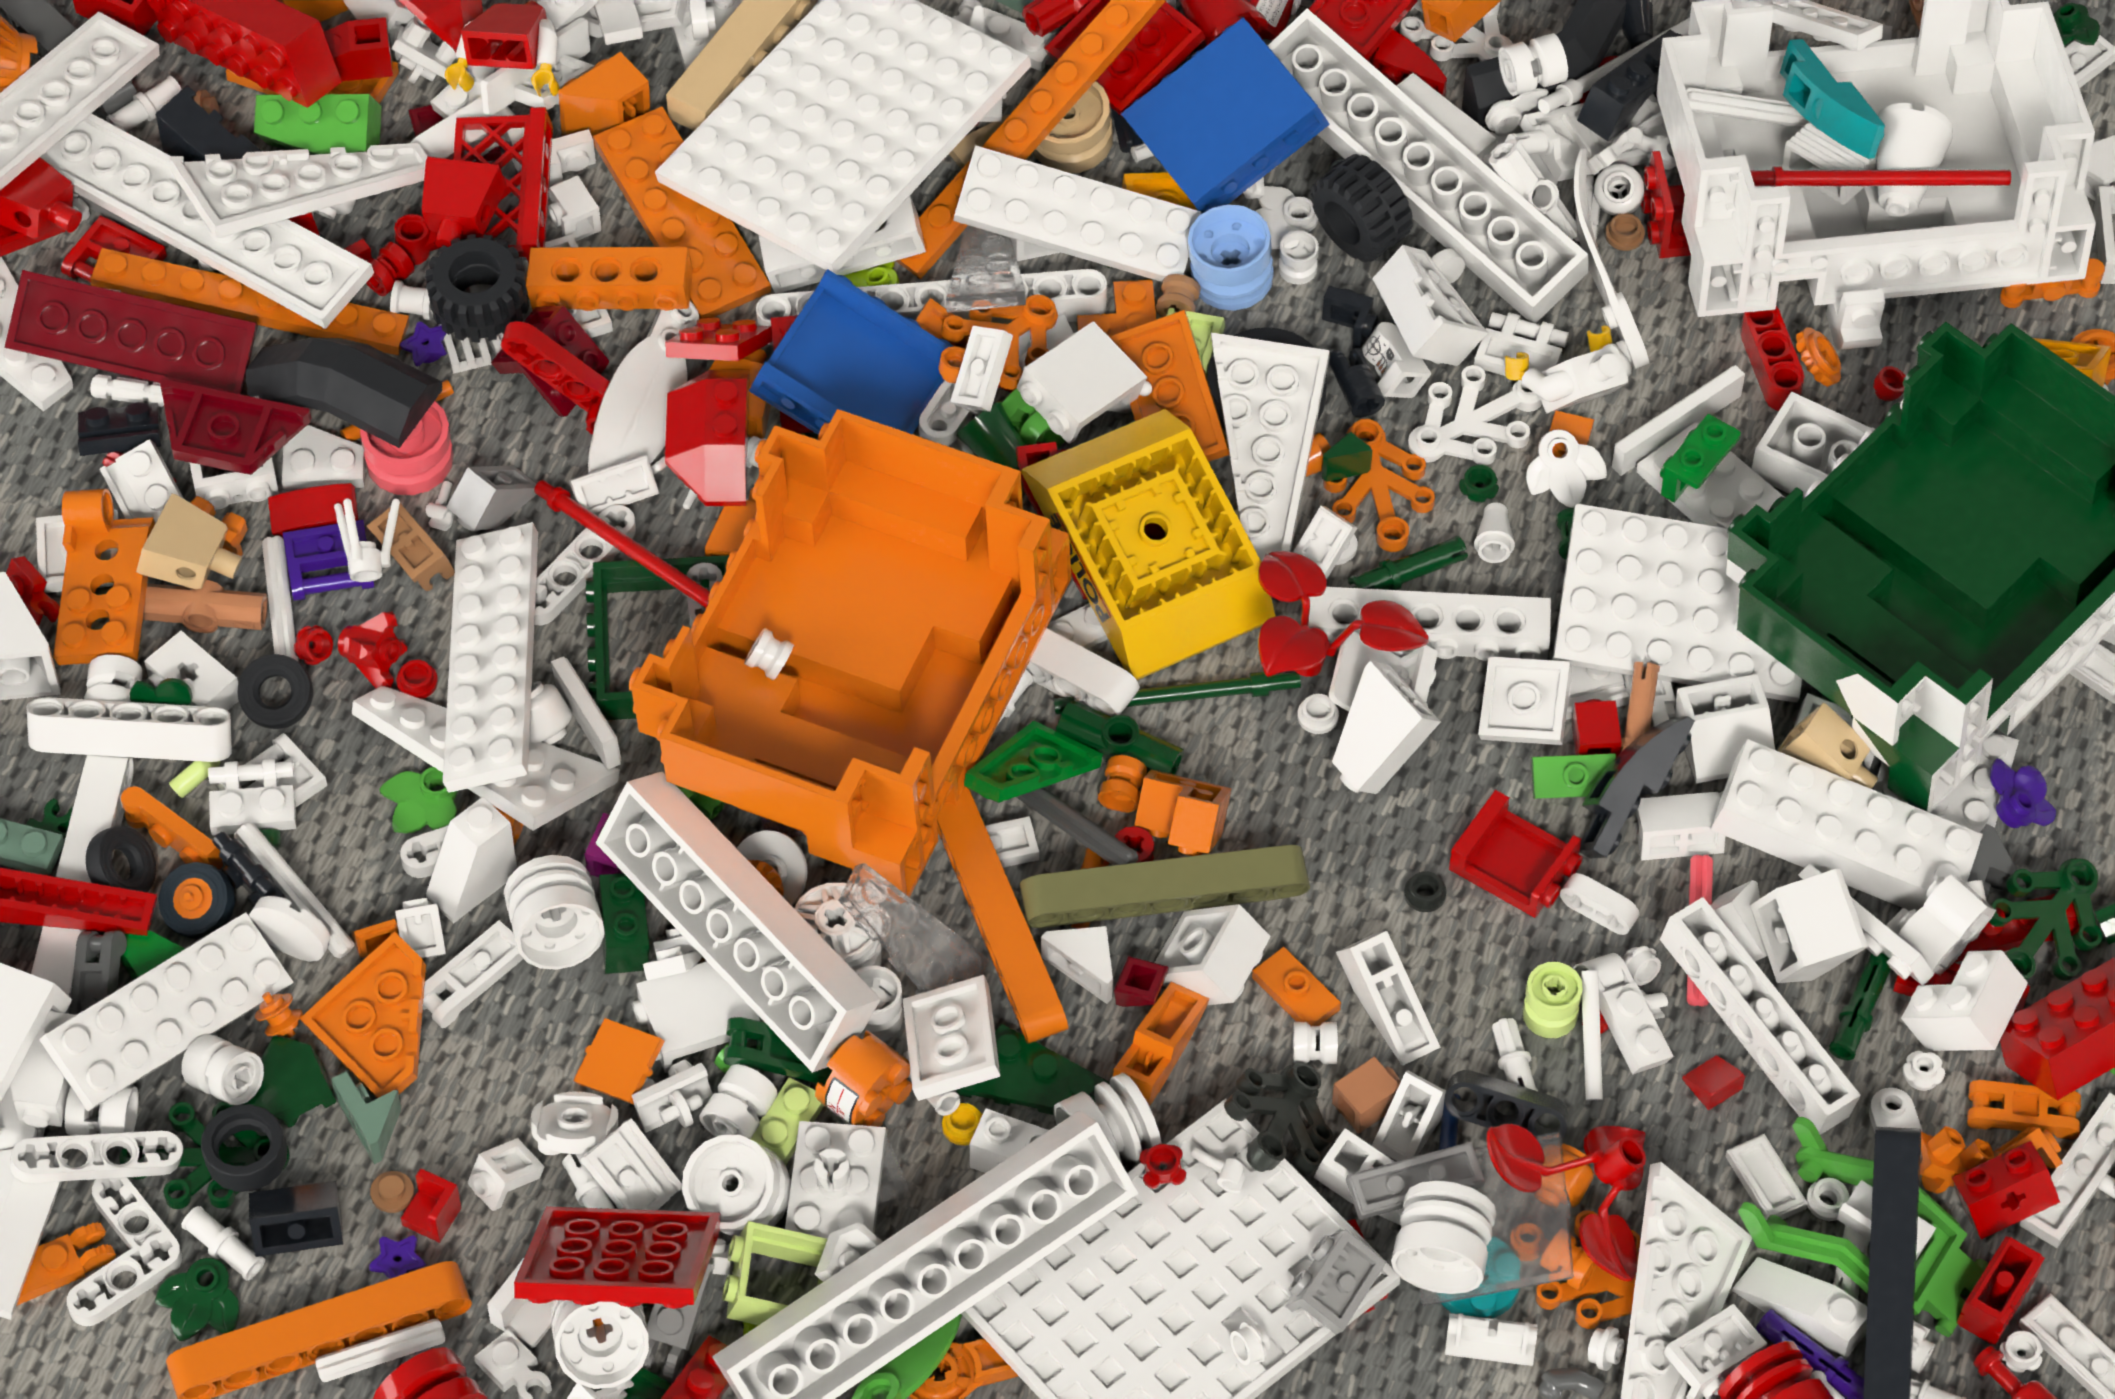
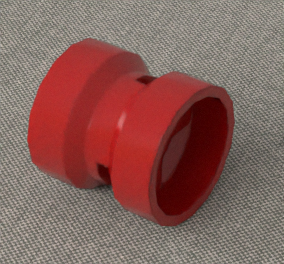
[366,242,415,297]

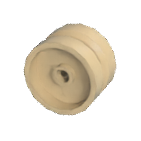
[1033,81,1113,173]

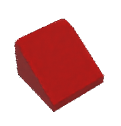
[1682,1055,1745,1111]

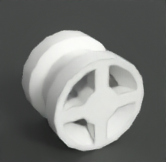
[744,628,794,680]

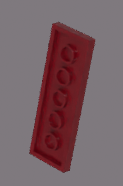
[4,270,258,395]

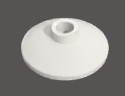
[736,830,807,906]

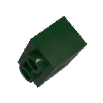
[598,873,649,974]

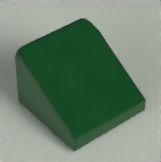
[1322,432,1372,482]

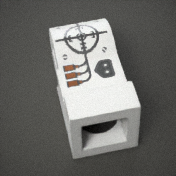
[1362,322,1432,398]

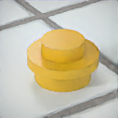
[942,1103,983,1146]

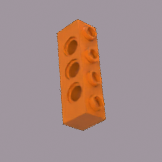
[526,247,693,311]

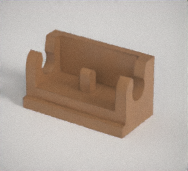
[367,503,455,591]

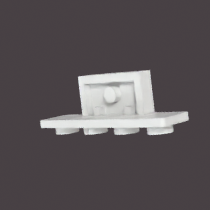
[481,17,594,116]

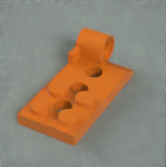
[53,488,155,665]

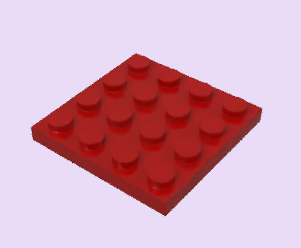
[514,1206,721,1309]

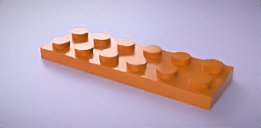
[593,106,771,319]

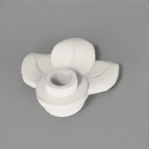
[1485,88,1548,137]
[1256,186,1318,249]
[1526,429,1607,508]

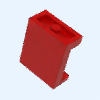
[1449,790,1583,918]

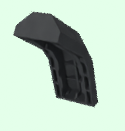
[1461,0,1626,127]
[246,338,442,448]

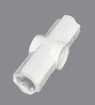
[1489,139,1577,239]

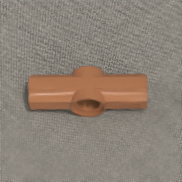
[143,580,268,633]

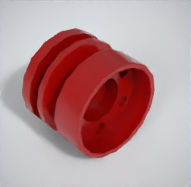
[1718,1341,1834,1399]

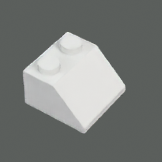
[1154,904,1271,1005]

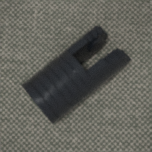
[1329,348,1385,418]

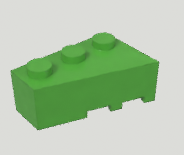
[254,94,382,155]

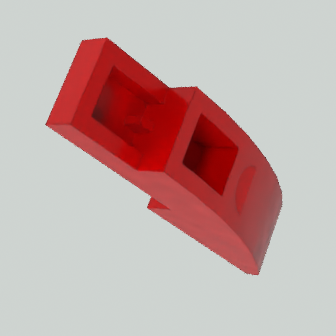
[1367,30,1447,97]

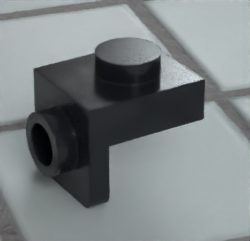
[1322,285,1378,348]

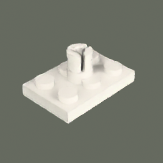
[903,975,1000,1101]
[785,1121,887,1239]

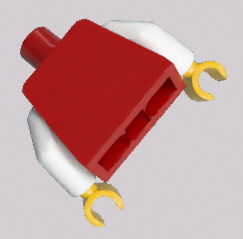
[445,1,559,97]

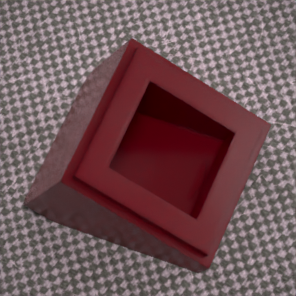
[1114,956,1169,1007]

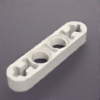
[534,505,636,626]
[10,1130,183,1183]

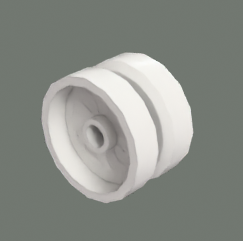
[682,1135,791,1237]

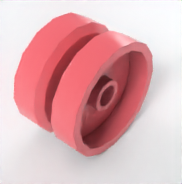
[360,401,454,495]

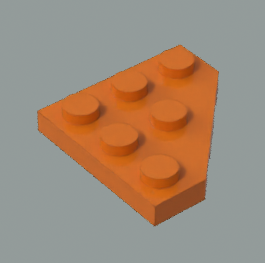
[300,932,426,1098]

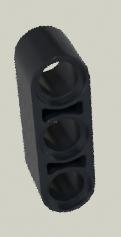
[1445,1070,1568,1146]

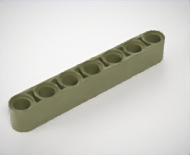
[1020,845,1310,928]

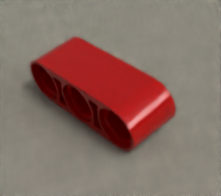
[1740,306,1805,411]

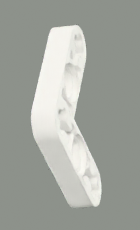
[67,1177,182,1326]

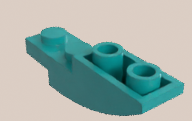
[1779,39,1885,159]

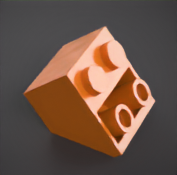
[558,52,650,138]

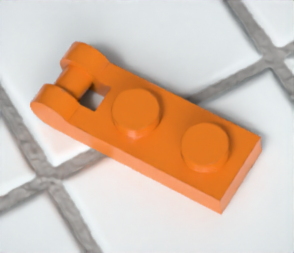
[121,786,223,870]

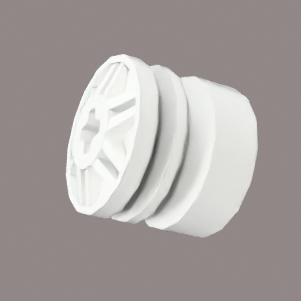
[504,855,605,970]
[794,883,881,972]
[1054,1073,1162,1167]
[1391,1181,1496,1294]
[551,1300,649,1389]

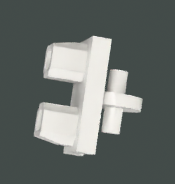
[391,16,458,84]
[631,1059,713,1133]

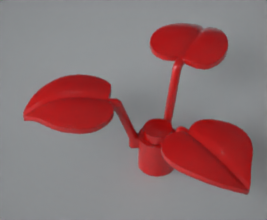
[1258,551,1429,677]
[1487,1124,1646,1282]

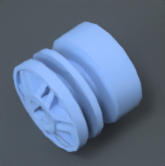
[1188,204,1274,311]

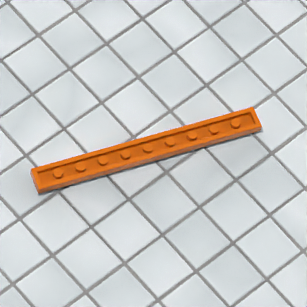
[896,0,1166,279]

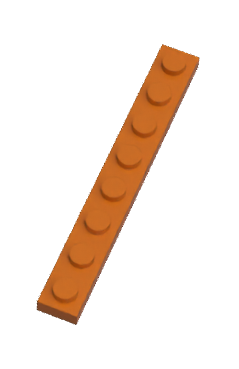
[91,248,409,355]

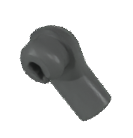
[1538,1367,1607,1399]

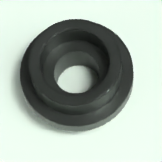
[1404,871,1447,912]

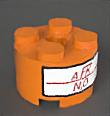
[815,1030,912,1127]

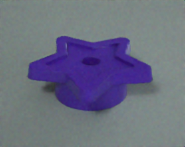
[400,321,447,367]
[369,1235,427,1279]

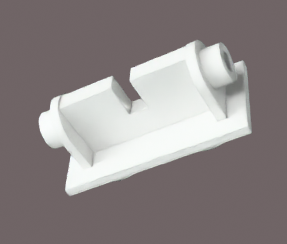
[1445,1313,1538,1366]

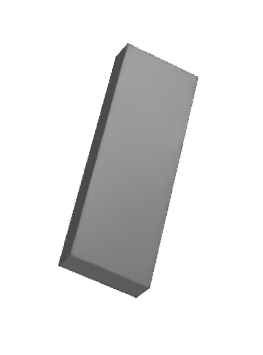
[1345,1142,1485,1220]

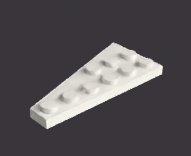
[169,143,428,238]
[352,686,620,831]

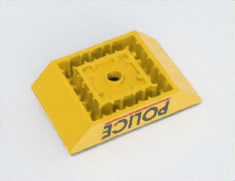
[1021,409,1275,680]

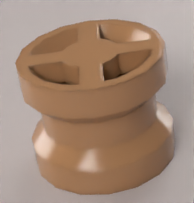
[1156,274,1201,317]

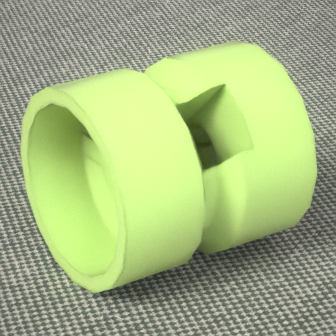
[1523,962,1583,1038]

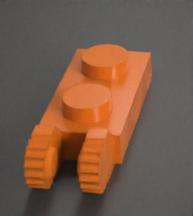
[16,1222,116,1306]

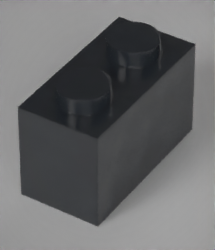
[249,1181,343,1257]

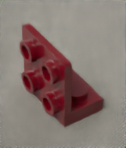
[491,305,609,417]

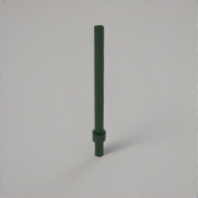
[1054,671,1301,715]

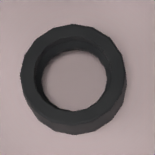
[201,1104,287,1192]

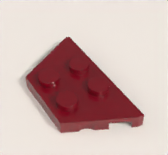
[160,379,312,475]

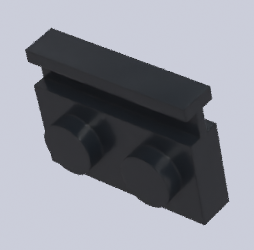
[78,402,161,456]

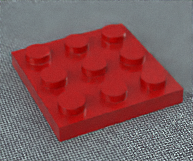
[1044,0,1206,118]

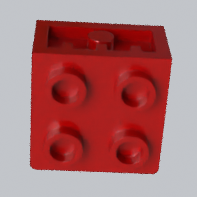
[1641,151,1691,259]

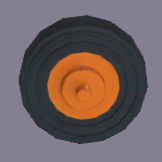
[158,862,235,939]

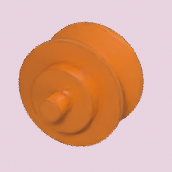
[255,992,303,1038]

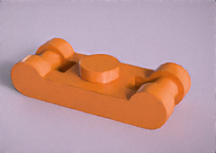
[2000,258,2105,308]
[1967,1080,2081,1140]

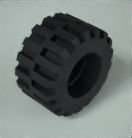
[1311,154,1413,262]
[425,234,529,343]

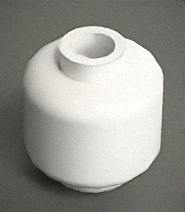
[1594,164,1644,216]
[529,681,572,745]

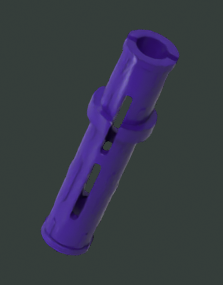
[1756,1309,1864,1399]

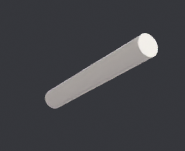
[1581,970,1603,1100]

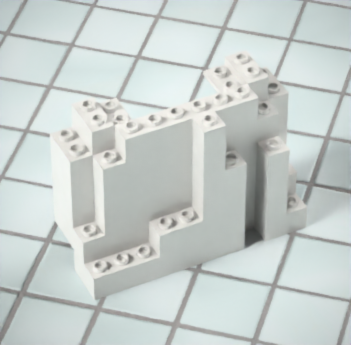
[1656,0,2096,317]

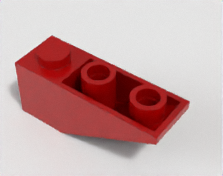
[324,17,393,82]

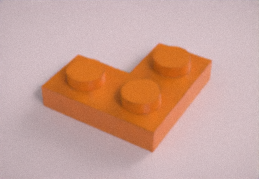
[1077,280,1156,336]

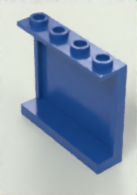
[1121,17,1330,214]
[749,269,953,435]

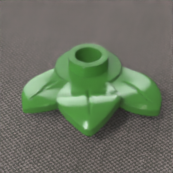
[379,767,458,834]

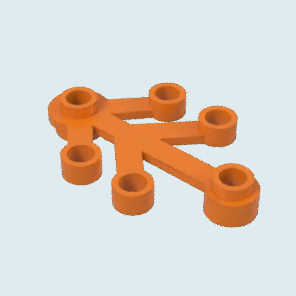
[938,295,1058,390]
[1323,419,1435,552]
[1510,1210,1641,1329]

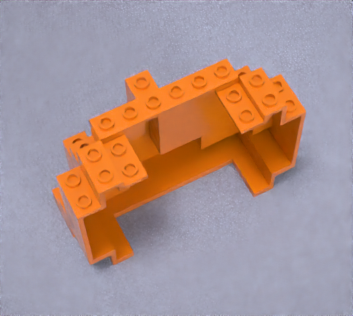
[629,409,1071,908]

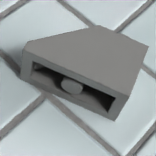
[446,465,537,532]

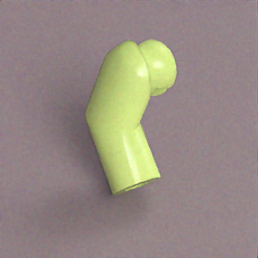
[169,761,220,798]

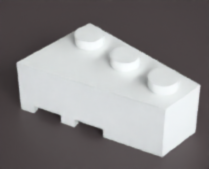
[1373,245,1488,366]

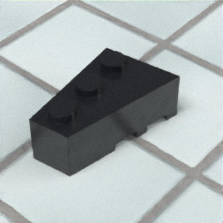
[155,85,262,162]

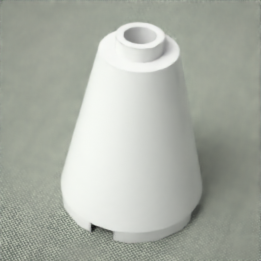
[1876,102,1953,217]

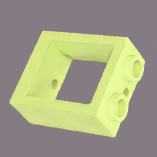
[722,1221,827,1325]

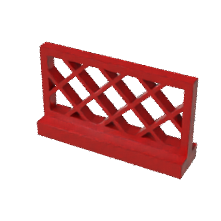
[453,107,553,264]

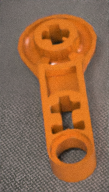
[909,1338,1019,1399]

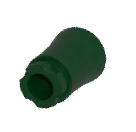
[956,401,1026,488]

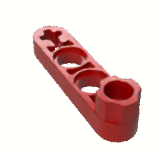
[501,321,610,435]

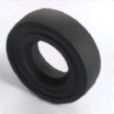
[237,654,313,729]
[85,826,156,892]

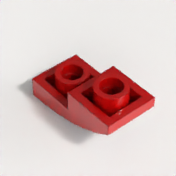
[268,483,359,538]

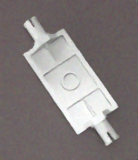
[1505,94,1674,182]

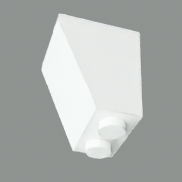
[0,572,61,700]

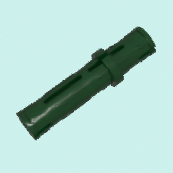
[1348,535,1468,590]
[1829,952,1891,1061]

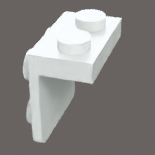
[1329,631,1438,711]

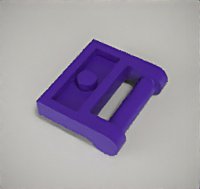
[283,520,375,601]

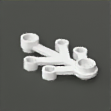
[1400,0,1513,62]
[1408,365,1542,466]

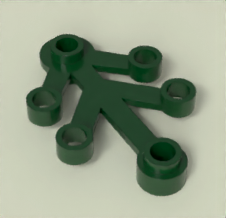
[1989,858,2102,981]
[119,1101,290,1209]

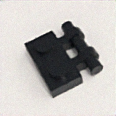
[212,832,286,908]

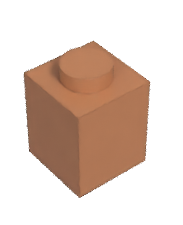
[1332,1056,1401,1134]

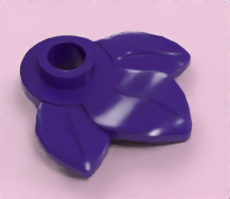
[1990,758,2057,828]

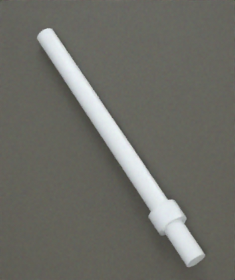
[1538,18,1690,114]

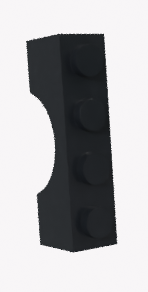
[1577,29,1683,141]

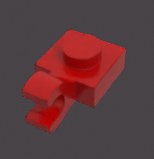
[6,556,60,626]

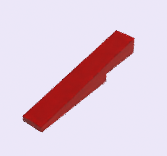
[0,868,157,936]

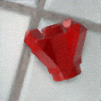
[338,611,408,689]

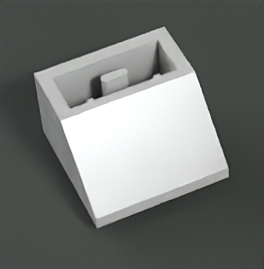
[1675,674,1775,784]
[1750,869,1868,983]

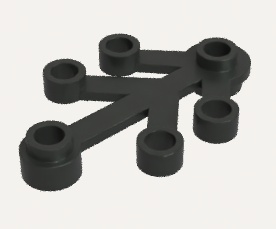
[1224,1062,1334,1175]

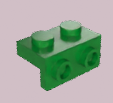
[1660,414,1741,503]

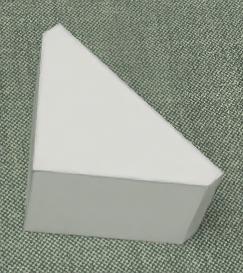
[1710,880,1767,961]
[1041,926,1113,1004]
[1372,1070,1446,1161]

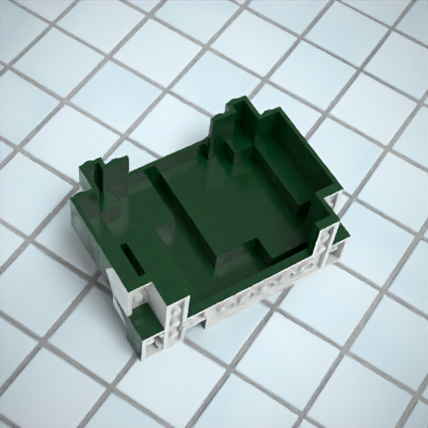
[1726,321,2115,813]

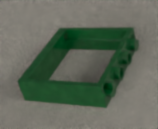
[585,555,729,720]

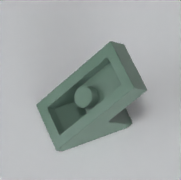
[331,1071,401,1164]

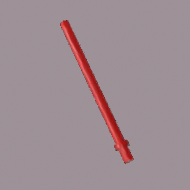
[1750,166,2011,187]
[534,480,710,608]

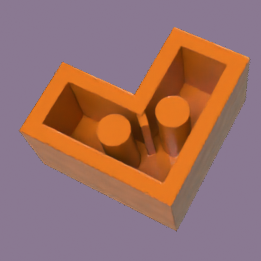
[1134,770,1232,856]

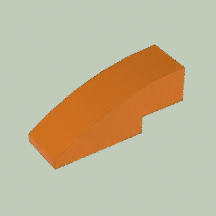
[1112,981,1209,1106]

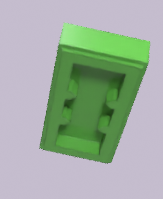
[1531,754,1616,799]

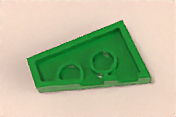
[964,721,1103,803]

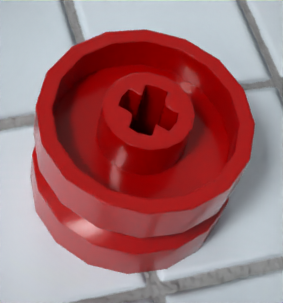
[373,1347,488,1399]

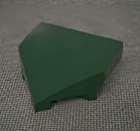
[241,1036,337,1128]

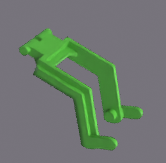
[1738,1117,1989,1337]

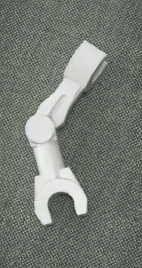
[1587,127,1677,175]

